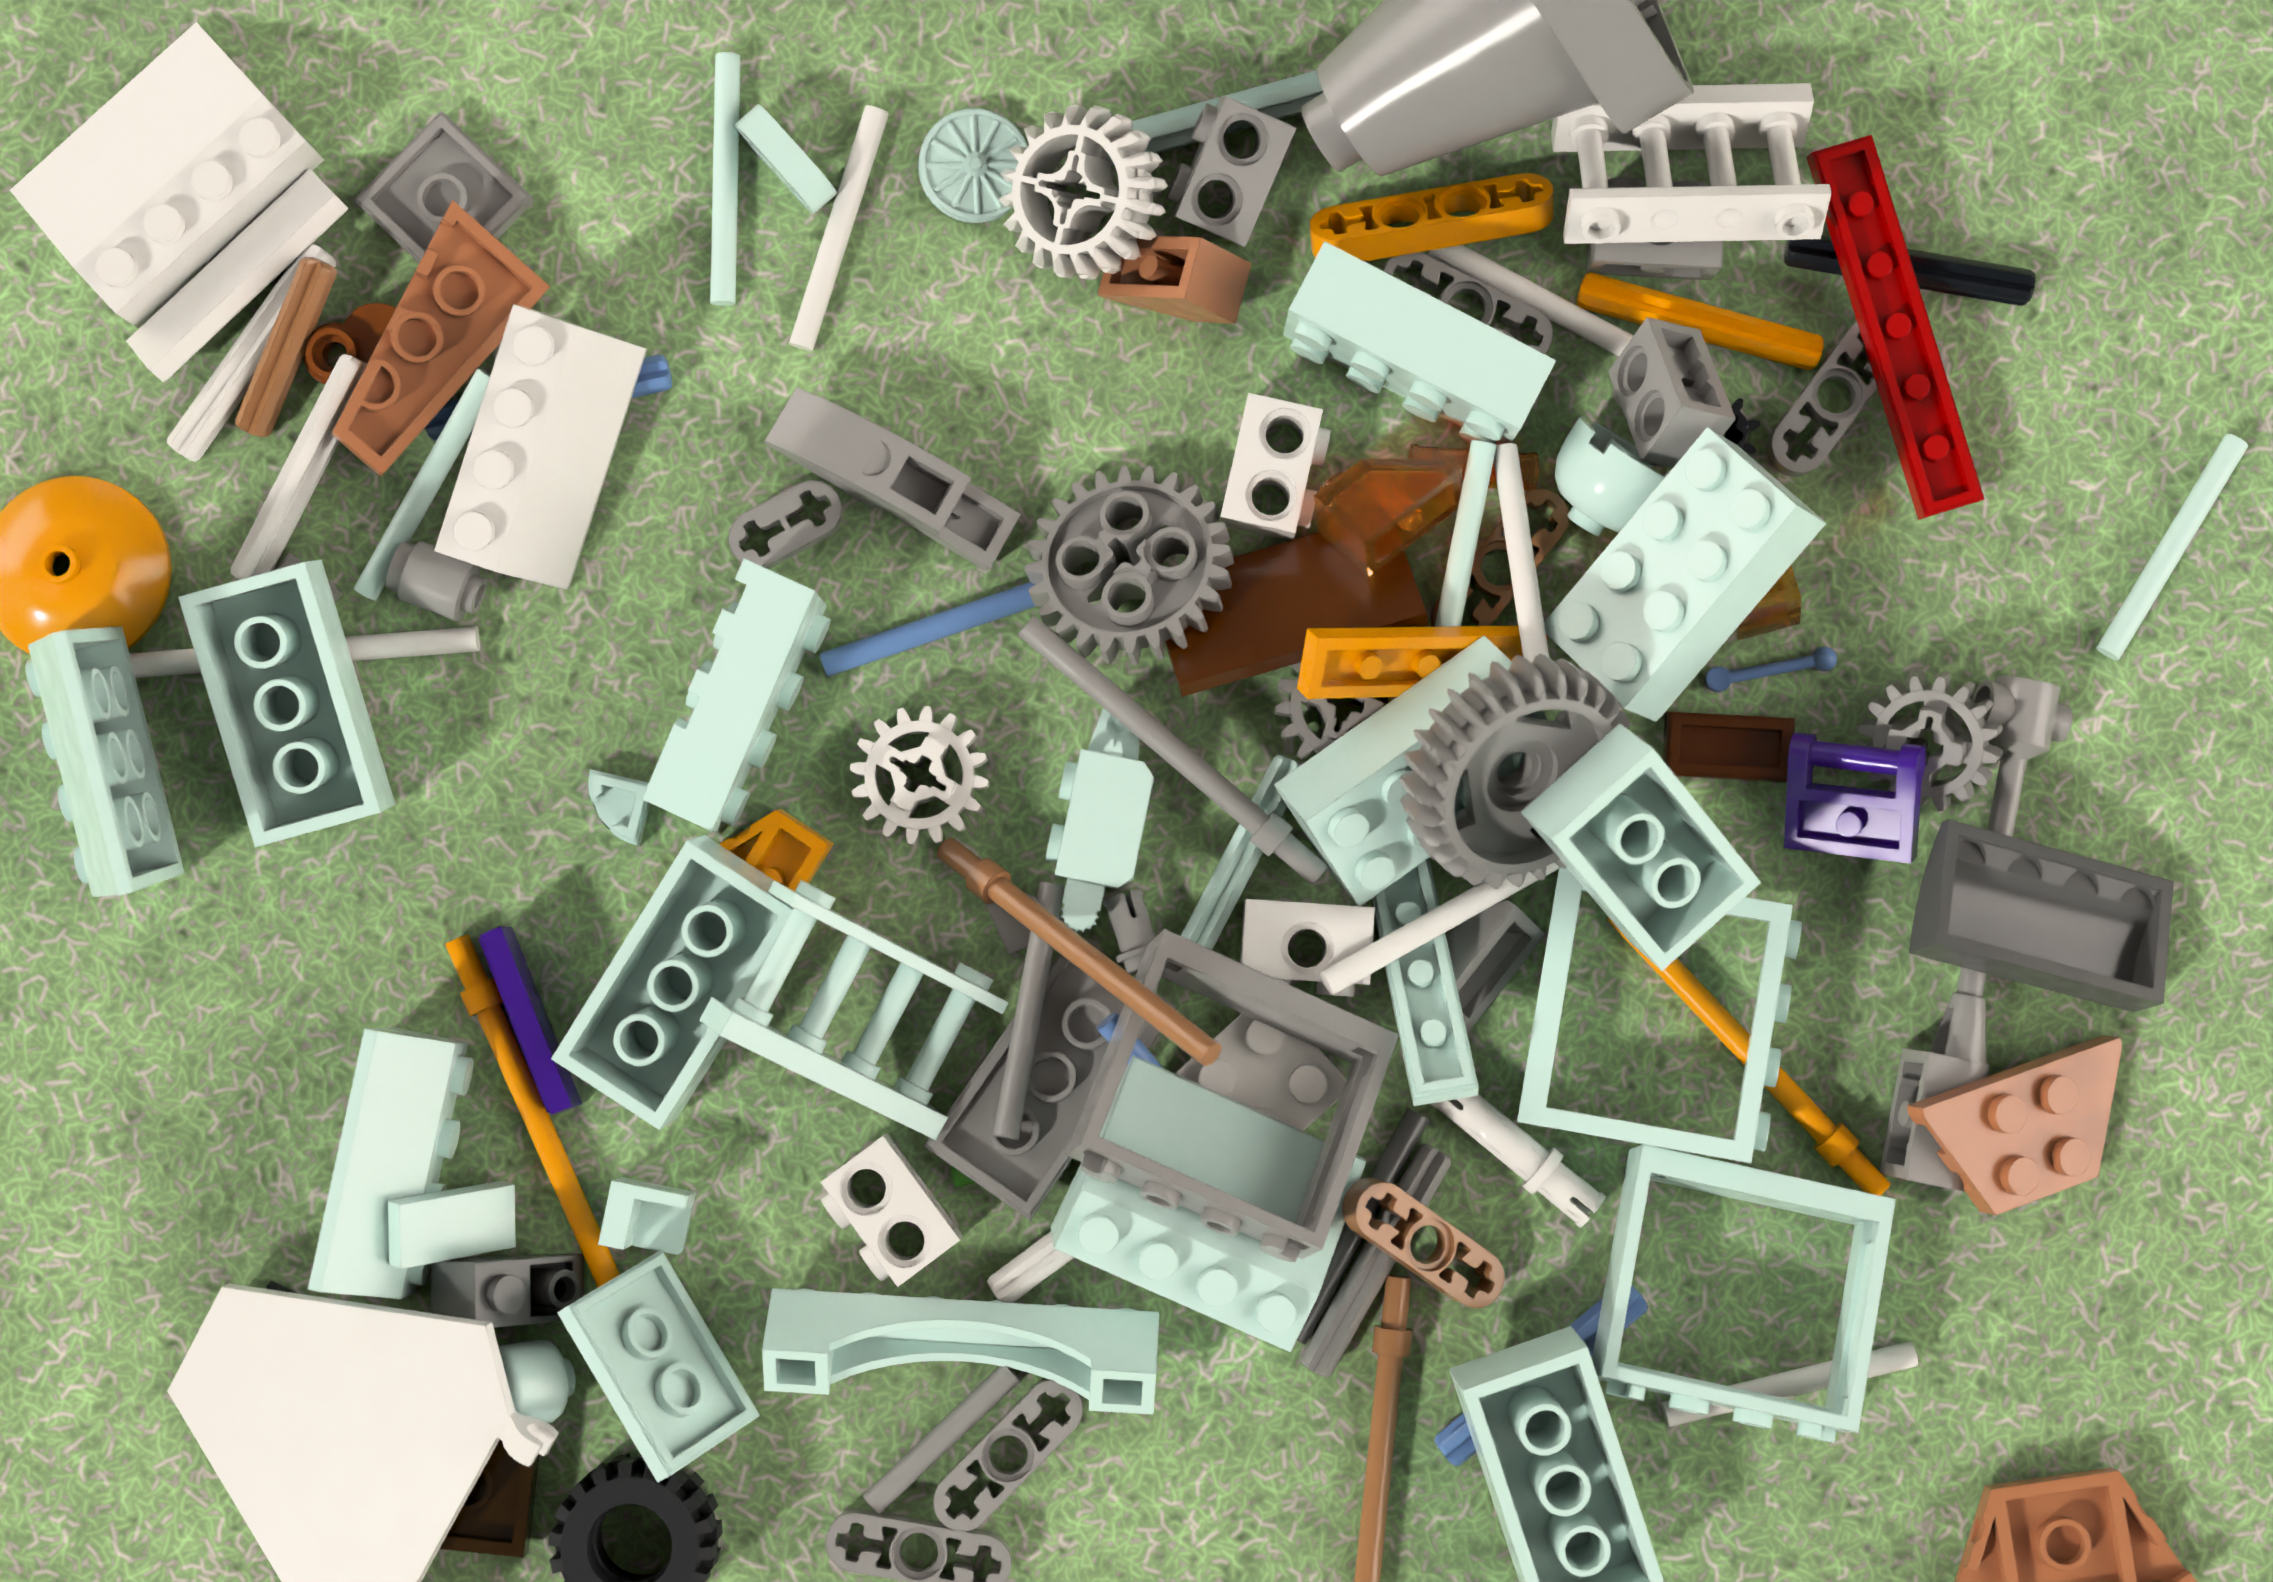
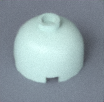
[1555,416,1671,536]

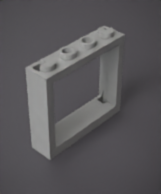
[1065,929,1399,1262]

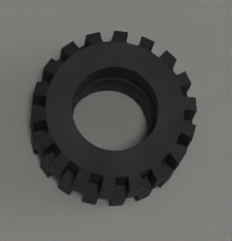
[548,1453,723,1582]

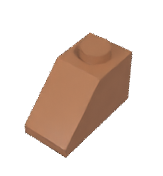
[1097,236,1252,324]

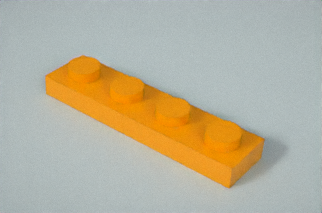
[1297,626,1548,699]

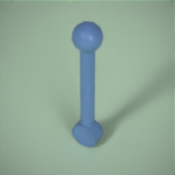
[1705,647,1837,692]

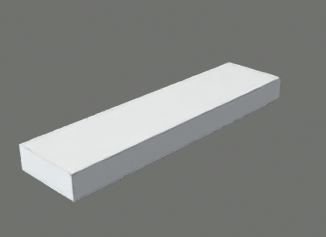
[126,168,348,382]

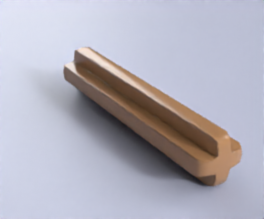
[235,257,337,437]

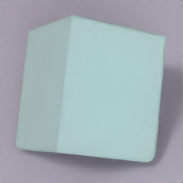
[598,1177,696,1255]

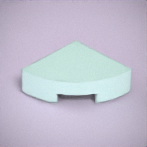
[588,769,650,846]

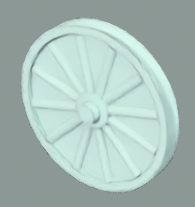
[918,108,1028,223]

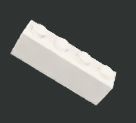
[434,304,647,590]

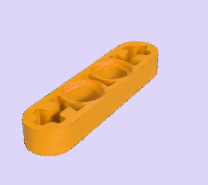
[1310,173,1554,262]

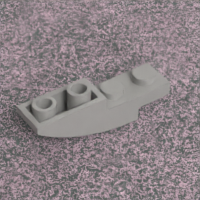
[764,387,1021,571]

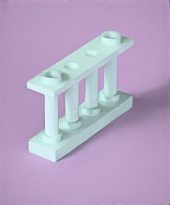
[700,880,1008,1140]

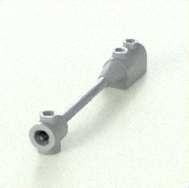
[1879,676,2073,1192]

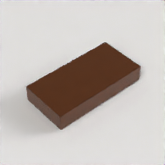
[1663,712,1795,783]

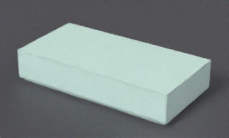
[388,1180,516,1269]

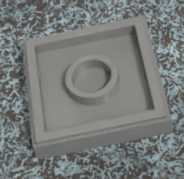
[354,110,535,263]

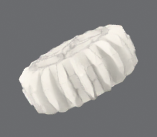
[998,105,1168,280]

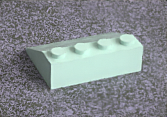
[25,626,184,897]
[1050,1055,1366,1353]

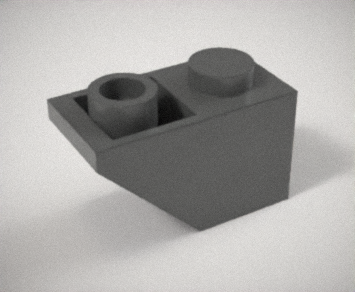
[431,1253,584,1328]

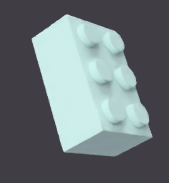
[1521,723,1761,971]

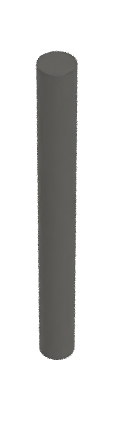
[1297,1107,1429,1345]

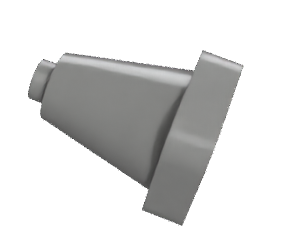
[1301,0,1694,176]

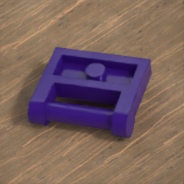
[1784,732,1926,863]

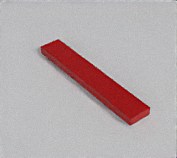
[1806,135,1985,520]

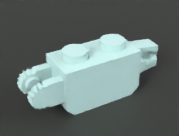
[1045,708,1154,933]

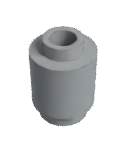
[386,541,487,621]

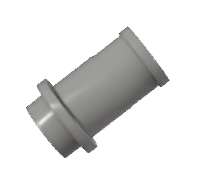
[1103,889,1156,974]

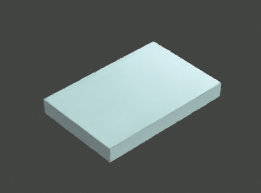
[557,1250,760,1483]

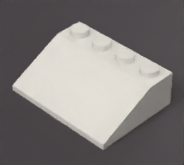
[10,22,324,329]

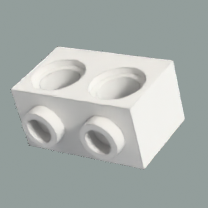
[1220,393,1331,541]
[820,1133,964,1287]

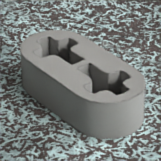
[728,480,844,569]

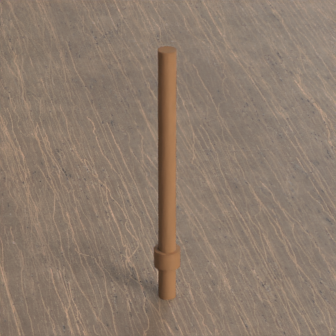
[937,838,1221,1066]
[1354,1275,1413,1582]

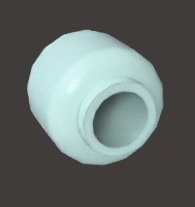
[498,1340,576,1423]

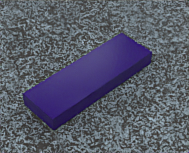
[479,926,582,1115]

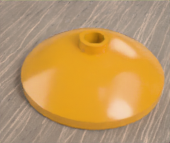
[0,476,172,654]

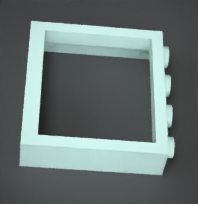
[1517,867,1802,1163]
[1592,1144,1896,1443]

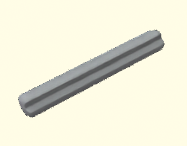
[1301,1144,1451,1377]

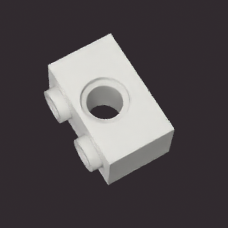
[1240,899,1375,997]

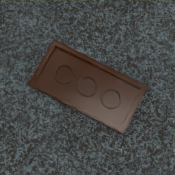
[1165,512,1428,697]

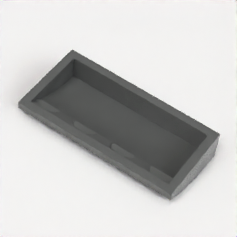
[1909,819,2174,1012]

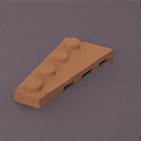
[331,200,550,477]

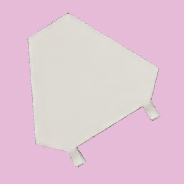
[167,1284,559,1582]

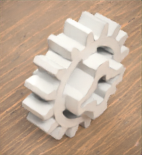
[850,706,990,845]

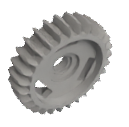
[1399,653,1631,889]

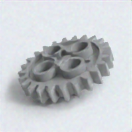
[1025,465,1234,666]

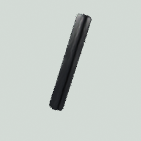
[1784,234,2036,306]

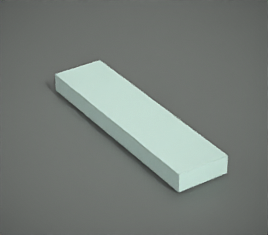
[1371,858,1479,1106]

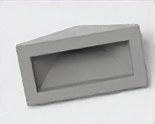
[1445,900,1546,1034]

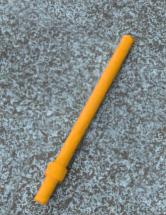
[1606,917,1891,1196]
[445,934,620,1287]

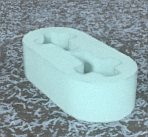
[734,104,837,215]

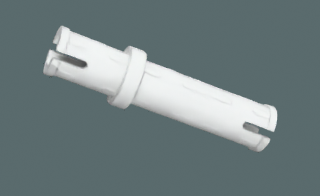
[1430,1093,1606,1228]

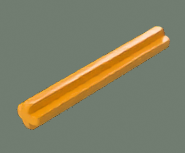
[1577,272,1824,370]

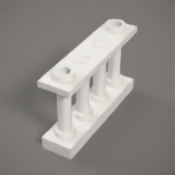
[1551,83,1831,244]

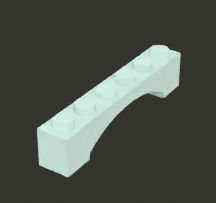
[762,1288,1159,1415]

